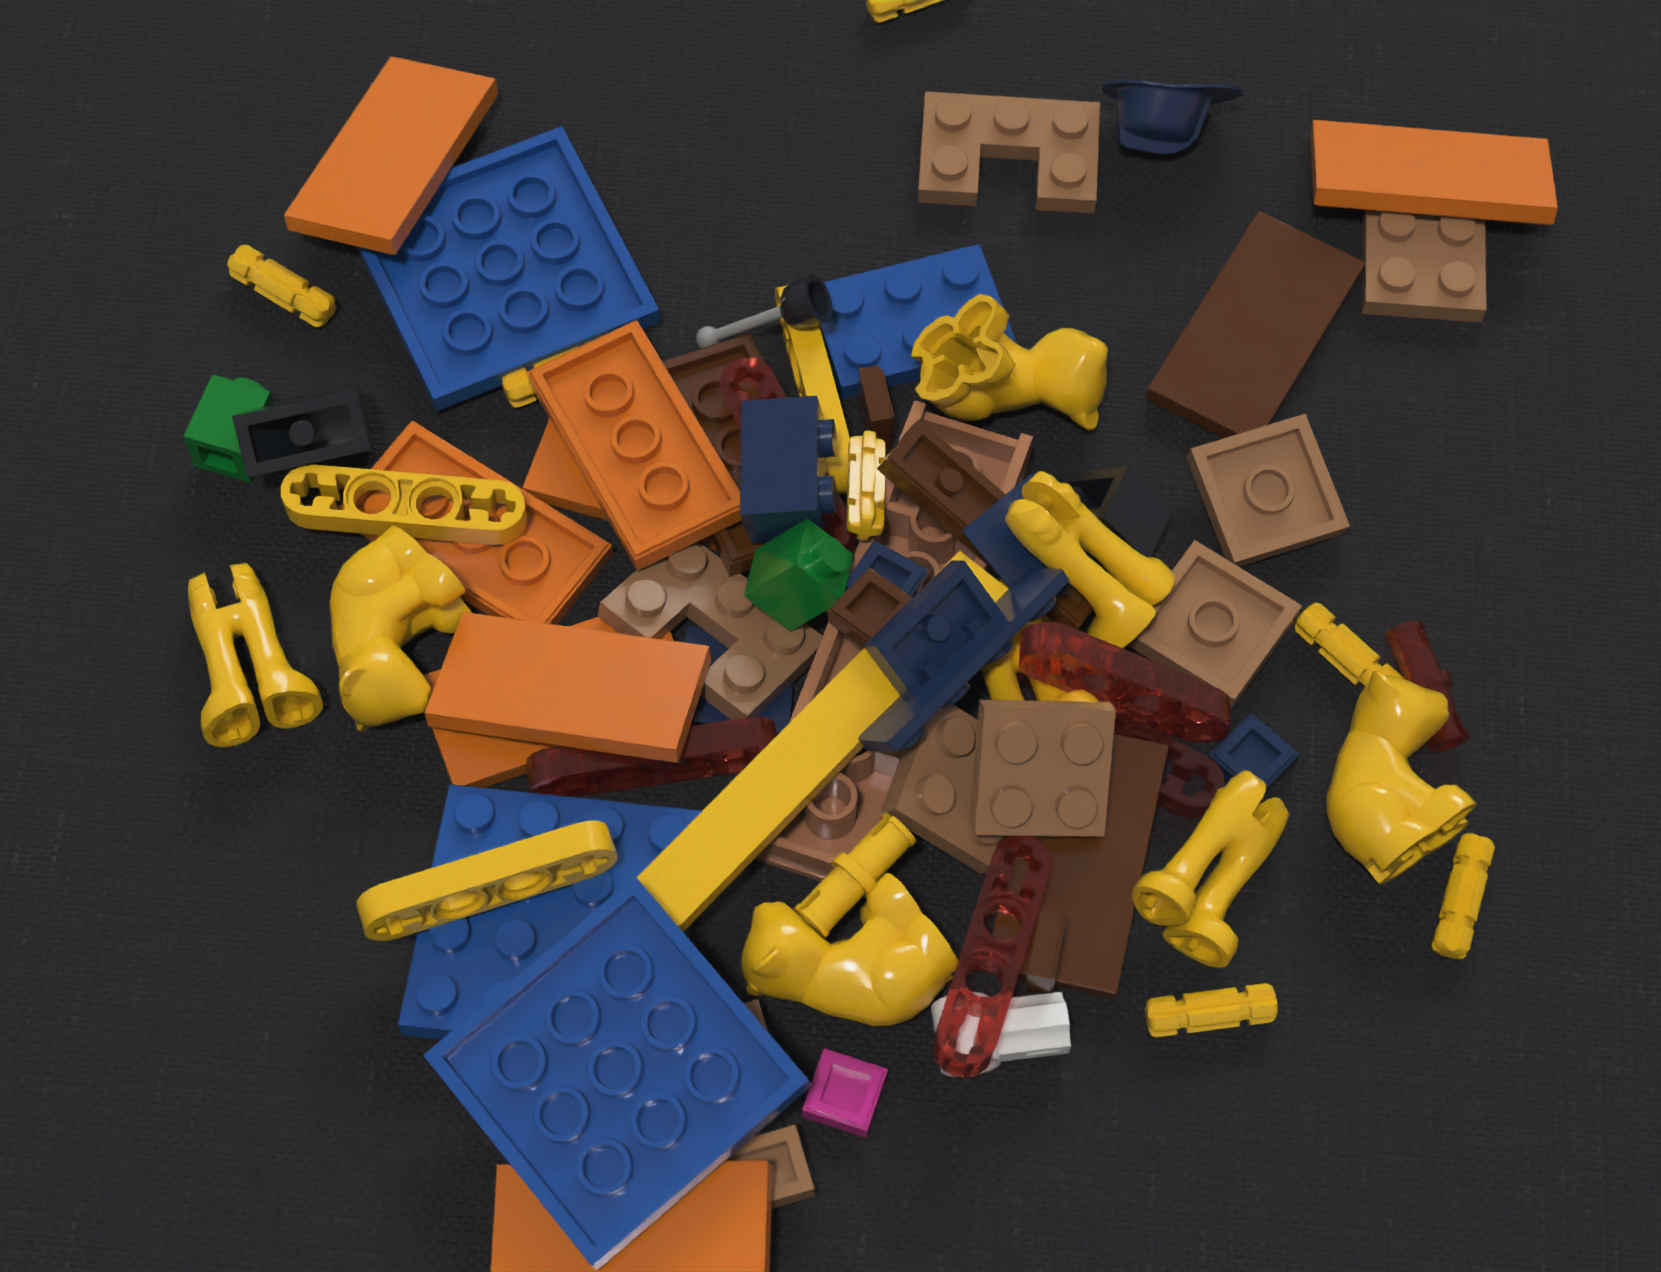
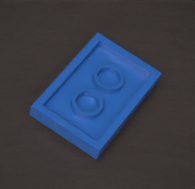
[819,244,1017,399]

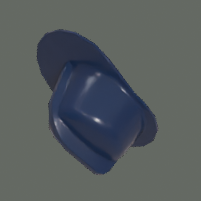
[1102,80,1244,155]

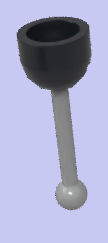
[696,275,832,348]

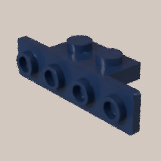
[858,560,1069,752]

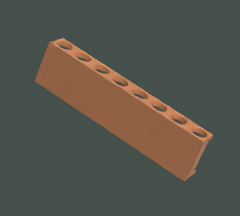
[754,400,1033,882]

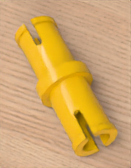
[793,812,916,938]

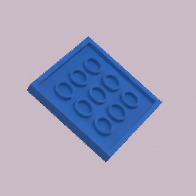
[355,126,660,412]
[398,784,702,1040]
[423,876,812,1270]

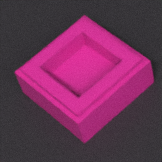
[802,1048,888,1138]

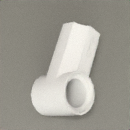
[931,992,1071,1077]

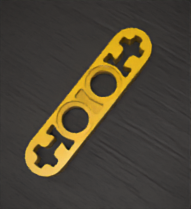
[775,285,850,496]
[281,464,527,545]
[356,821,618,941]

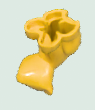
[911,294,1108,430]
[329,525,472,732]
[1326,671,1477,885]
[741,873,959,1026]

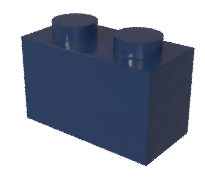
[740,396,837,543]

